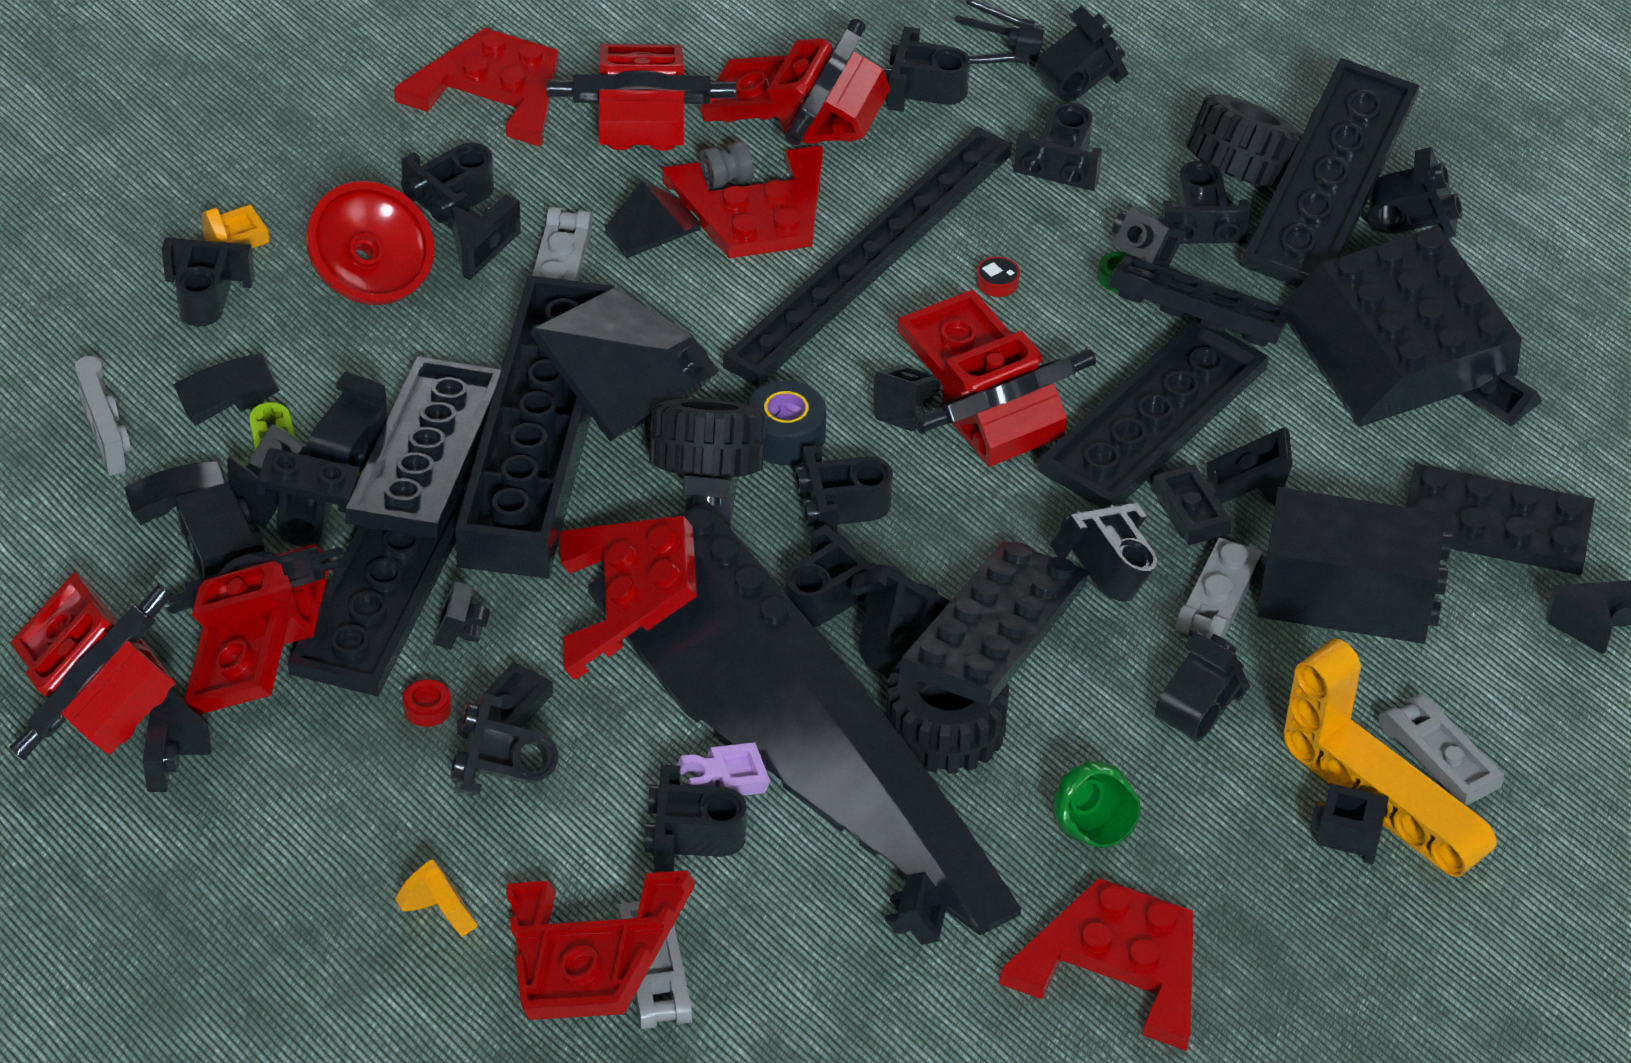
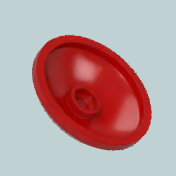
[306,181,434,305]

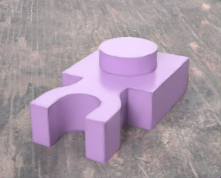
[677,742,771,796]

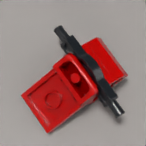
[700,19,891,145]
[547,44,736,151]
[897,289,1096,467]
[166,544,347,715]
[9,572,176,760]

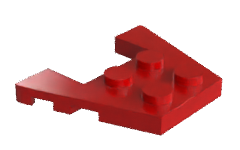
[394,28,559,147]
[662,145,823,258]
[560,516,697,680]
[506,870,695,1020]
[1000,878,1193,1051]

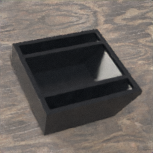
[1280,226,1522,427]

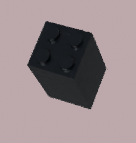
[1257,487,1452,644]

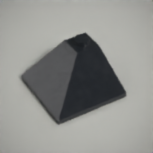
[530,288,719,442]

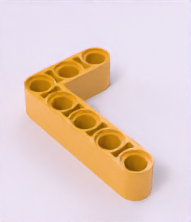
[1284,638,1497,877]

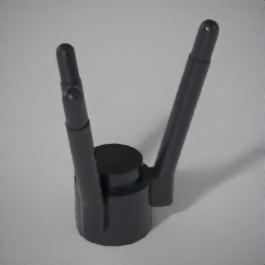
[955,0,1045,65]

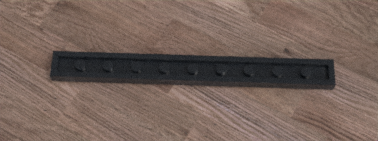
[723,126,1012,387]

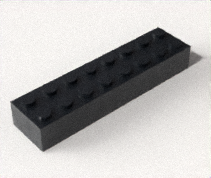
[455,275,615,579]

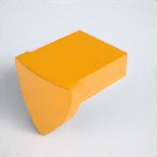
[201,204,269,248]
[395,859,478,937]

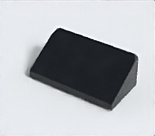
[1461,372,1542,427]

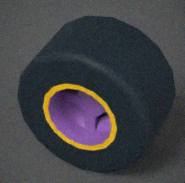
[747,381,827,465]

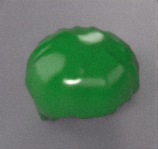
[1052,761,1141,848]

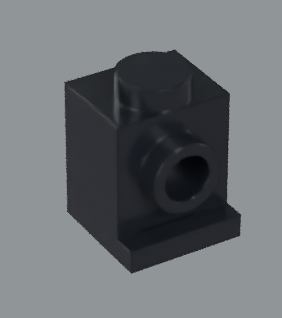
[1112,206,1186,267]
[1310,783,1389,865]

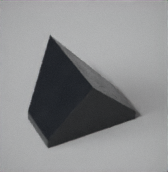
[605,181,701,258]

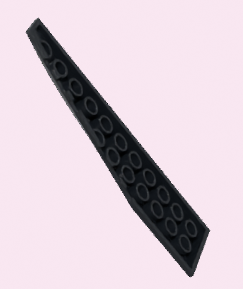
[588,502,1022,936]

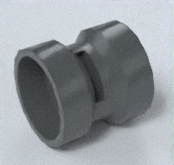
[700,140,754,190]

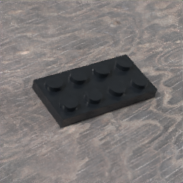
[1109,253,1291,346]
[1406,463,1595,575]

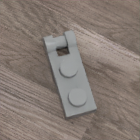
[532,206,593,281]
[75,356,131,476]
[1175,537,1263,639]
[1379,693,1504,806]
[619,901,692,1030]

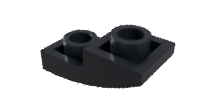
[173,353,280,426]
[124,461,226,526]

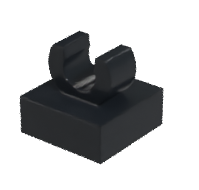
[433,581,490,650]
[885,871,947,945]

